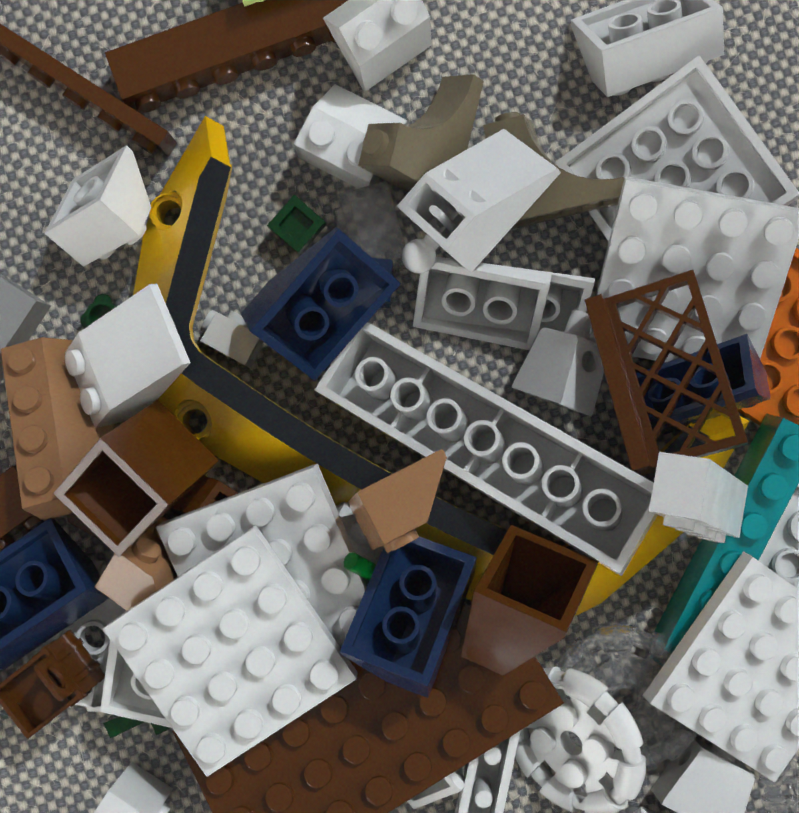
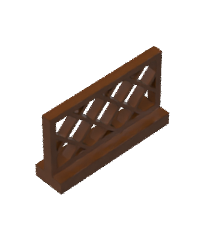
[584,270,749,476]

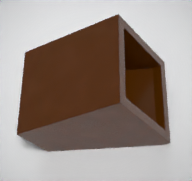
[53,399,219,557]
[461,525,599,676]

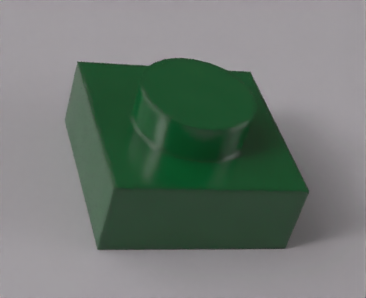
[267,195,327,255]

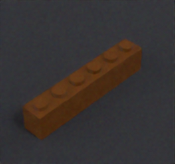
[105,0,348,113]

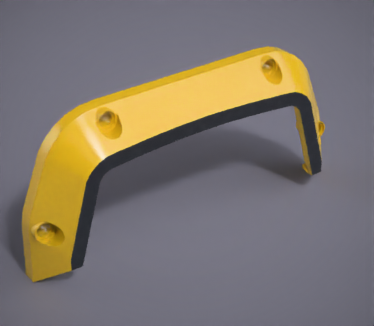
[133,116,750,615]

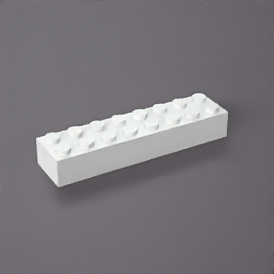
[315,322,658,576]

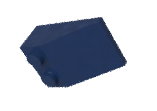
[241,227,401,381]

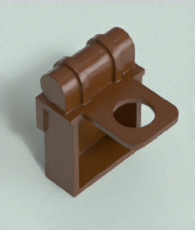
[0,629,105,740]

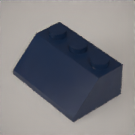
[637,334,771,435]
[0,518,109,670]
[340,536,477,698]

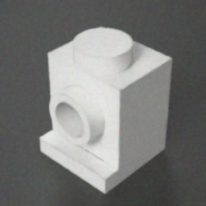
[200,310,264,368]

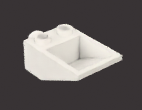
[397,129,561,274]

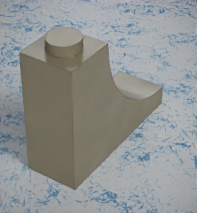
[358,74,484,192]
[483,112,624,230]

